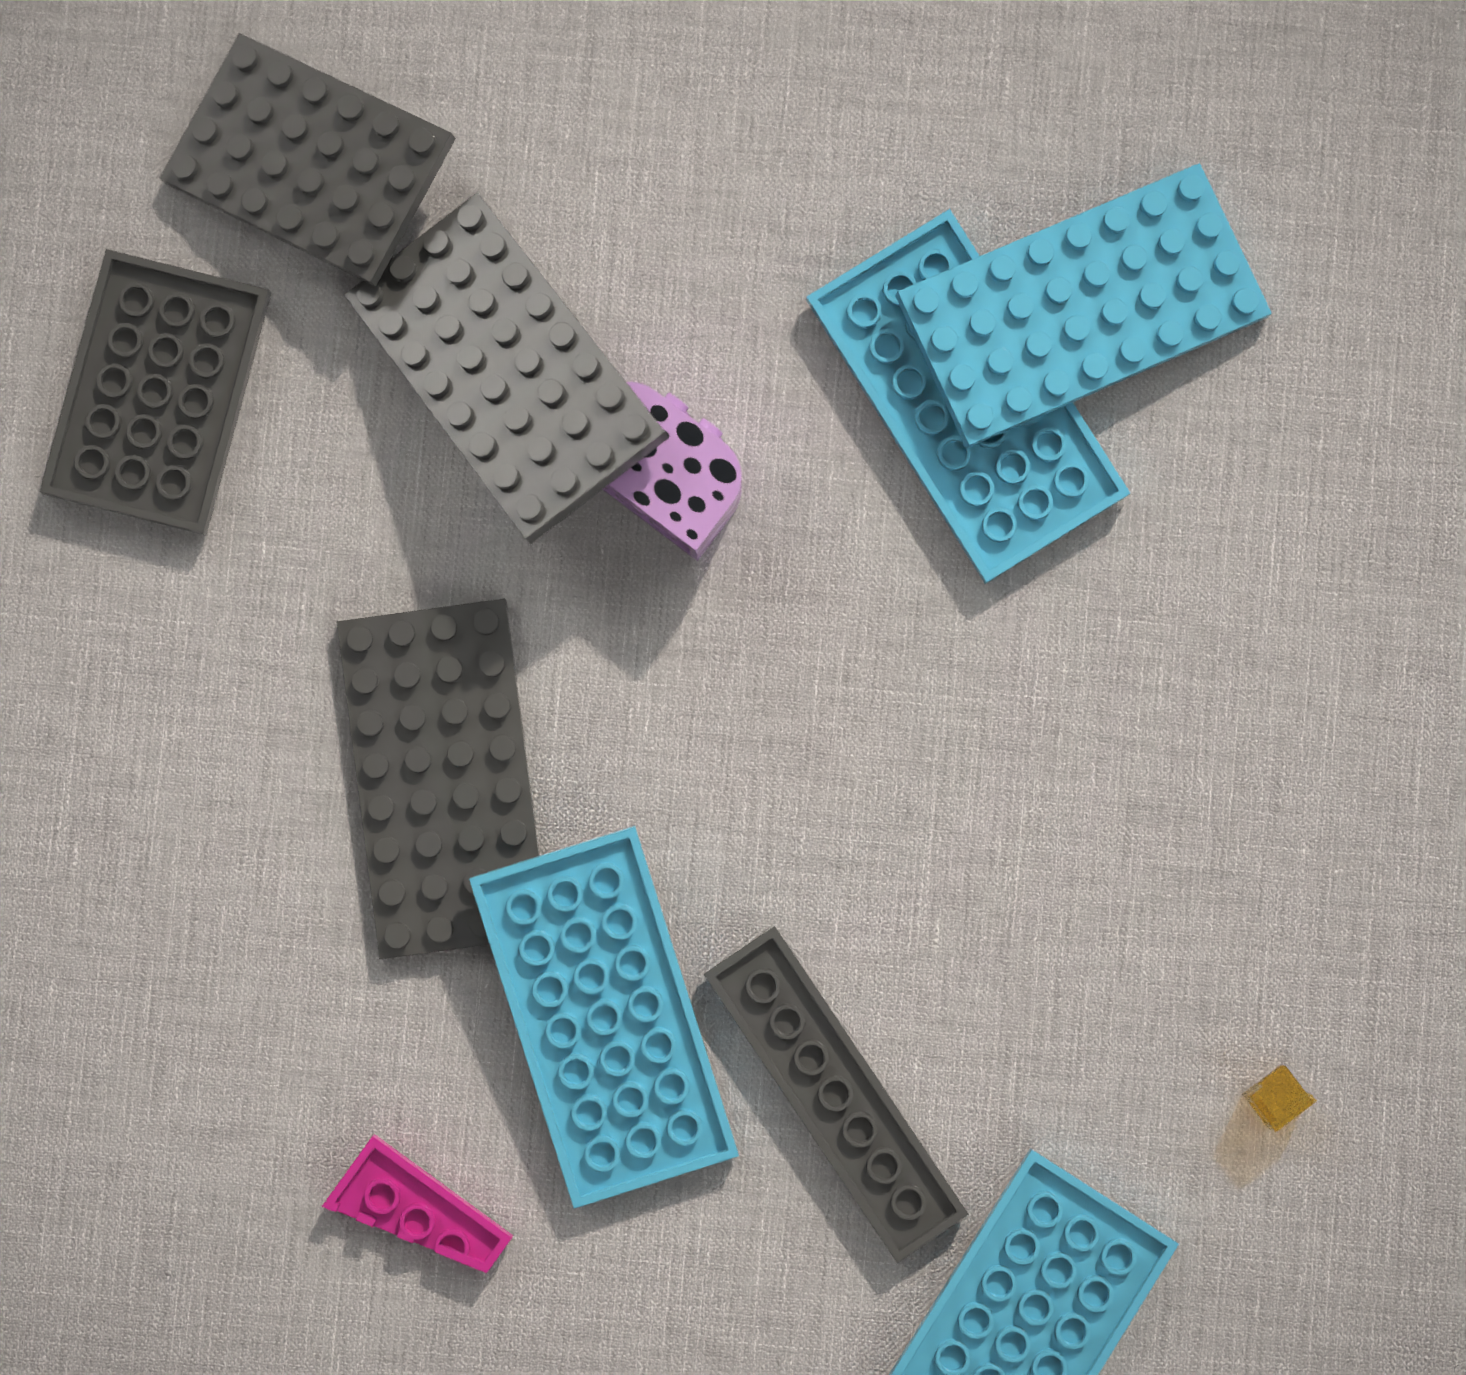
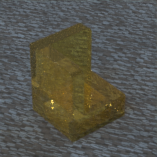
[1242,1065,1317,1132]

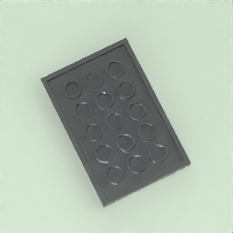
[159,33,456,287]
[40,249,272,536]

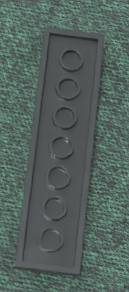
[704,926,969,1263]

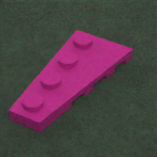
[322,1134,514,1273]

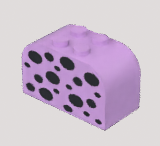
[602,382,742,561]

